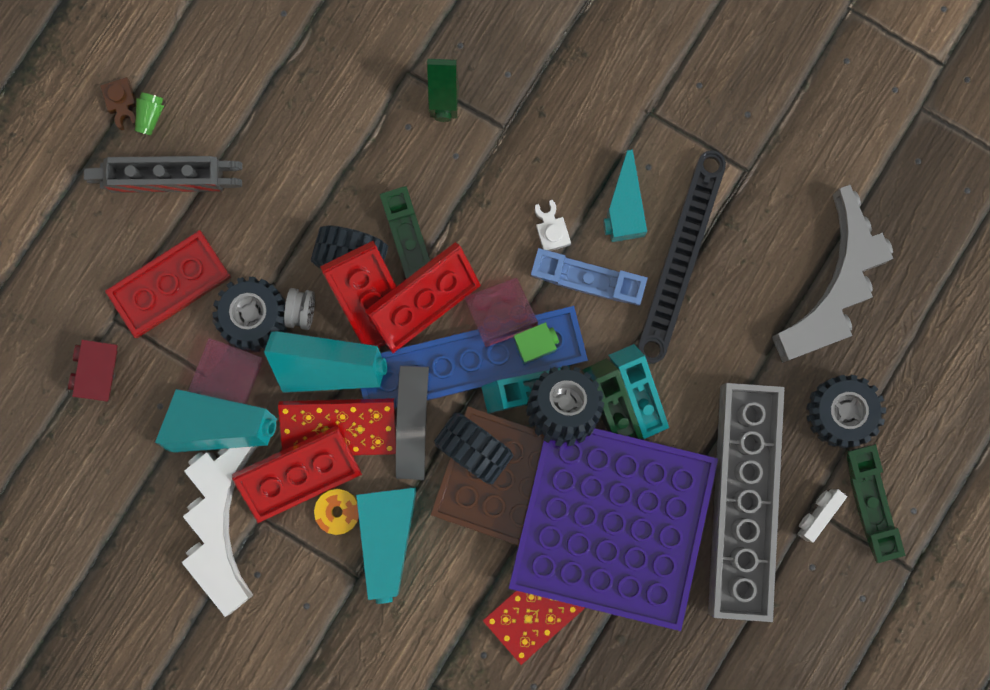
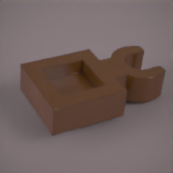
[100,77,136,131]

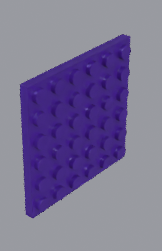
[508,428,718,631]

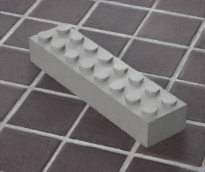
[708,383,785,622]

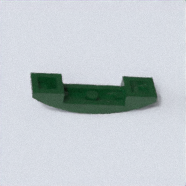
[380,186,430,279]
[847,444,906,563]

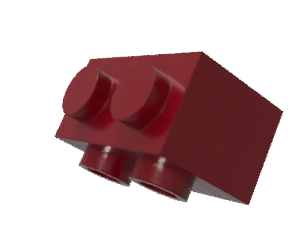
[68,340,118,402]

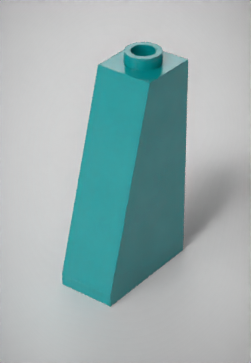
[264,331,387,393]
[155,389,277,453]
[356,487,416,604]

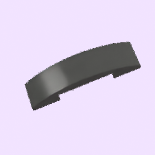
[396,365,429,480]

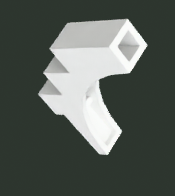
[182,446,259,617]

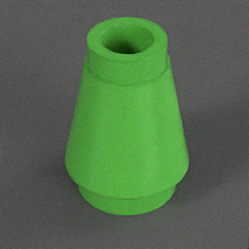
[135,92,164,135]

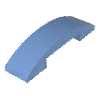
[531,248,647,305]

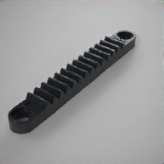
[637,150,726,364]

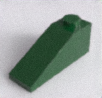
[427,59,459,122]
[582,358,644,440]

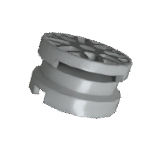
[284,288,315,330]

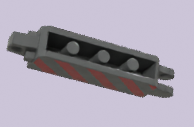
[84,156,242,193]

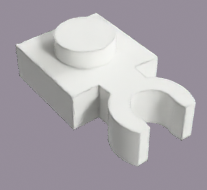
[535,200,571,251]

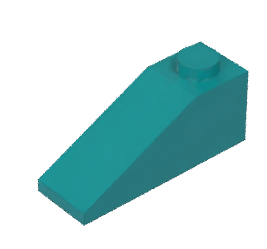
[603,150,647,242]
[608,344,669,439]
[481,367,570,414]

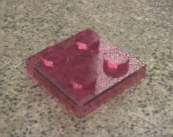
[465,278,538,347]
[188,338,264,404]

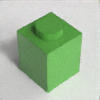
[513,322,559,364]

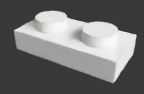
[797,489,848,543]

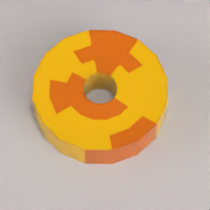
[314,489,359,535]

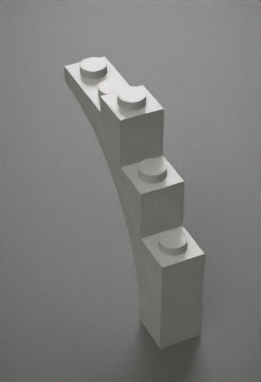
[772,185,893,363]

